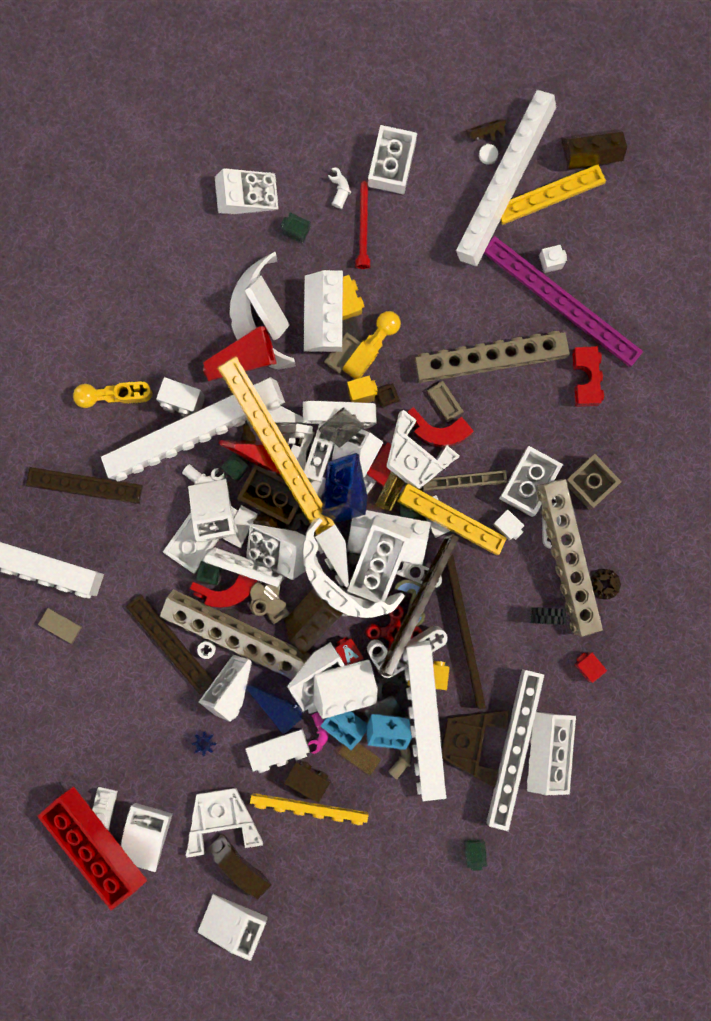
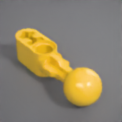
[342,311,401,380]
[73,382,152,408]

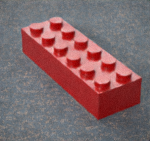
[37,786,147,910]

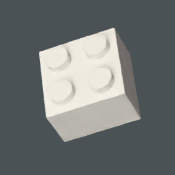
[156,377,205,417]

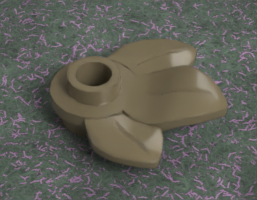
[250,582,286,616]

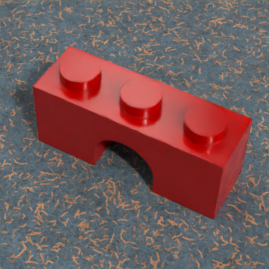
[572,346,604,407]

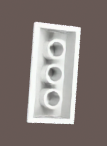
[304,270,343,352]
[346,508,431,566]
[527,712,576,795]

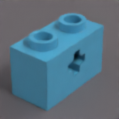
[321,711,367,750]
[366,714,412,750]

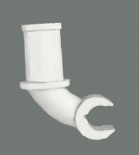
[328,168,351,209]
[182,464,225,485]

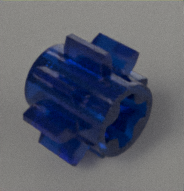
[192,731,217,756]

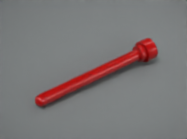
[355,181,370,269]

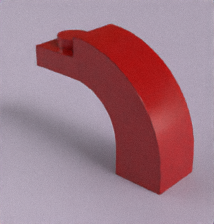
[407,407,474,447]
[190,574,259,608]

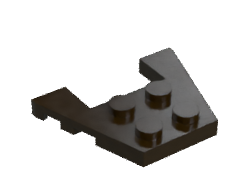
[442,711,509,787]

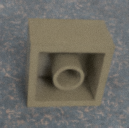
[566,454,621,510]

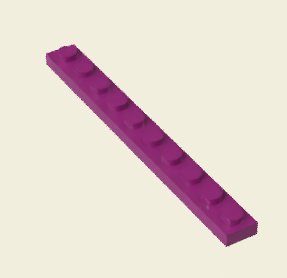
[484,236,643,367]

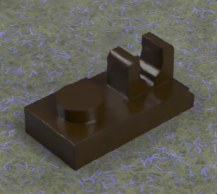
[466,118,506,141]

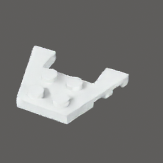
[386,410,459,489]
[186,788,263,857]

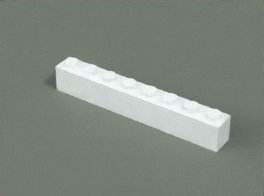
[403,640,446,801]
[486,670,544,831]

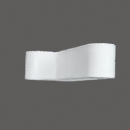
[303,401,376,429]
[367,626,447,678]

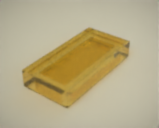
[375,471,405,511]
[338,743,381,775]

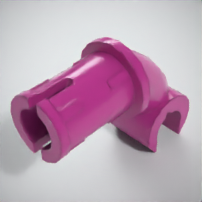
[308,712,329,754]

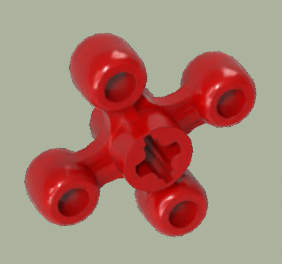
[365,605,423,651]

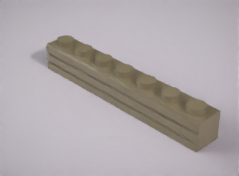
[423,470,507,492]

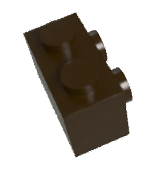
[285,760,331,803]

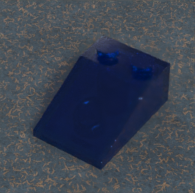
[321,453,368,522]
[246,684,304,734]

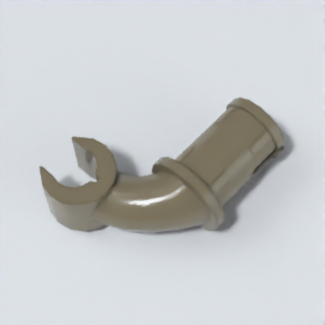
[388,746,411,779]

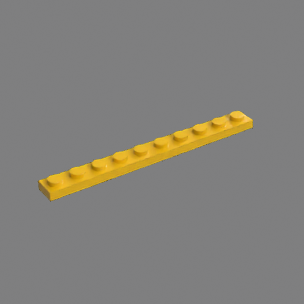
[218,357,335,535]

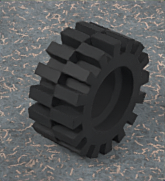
[531,607,566,625]
[375,674,408,708]

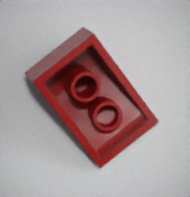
[218,440,280,474]

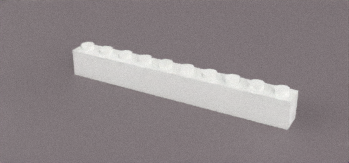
[456,90,556,267]
[101,377,285,481]

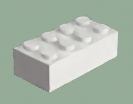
[347,516,412,603]

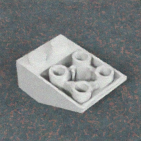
[215,168,278,214]
[329,425,383,493]
[188,479,237,543]
[246,524,306,580]
[315,525,349,589]
[121,803,172,872]
[198,894,268,961]

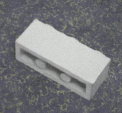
[246,728,310,773]

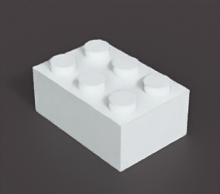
[368,125,417,194]
[499,446,563,517]

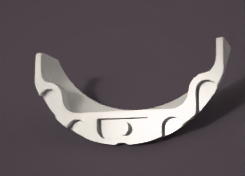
[230,252,296,370]
[303,518,405,617]

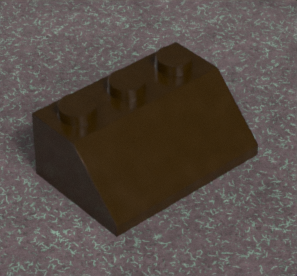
[561,129,627,169]
[237,464,300,525]
[284,588,343,655]

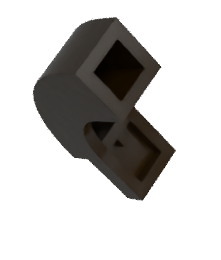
[208,834,271,899]

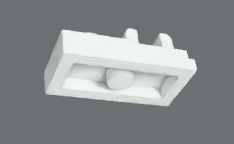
[278,424,313,445]
[92,787,118,830]

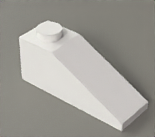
[304,424,338,483]

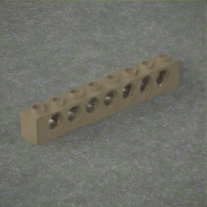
[415,331,570,383]
[537,479,603,637]
[160,589,312,680]

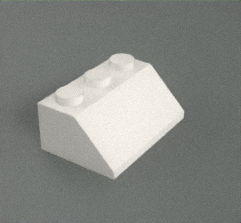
[313,660,377,719]

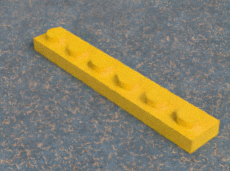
[500,165,606,225]
[398,484,507,555]
[250,793,368,825]

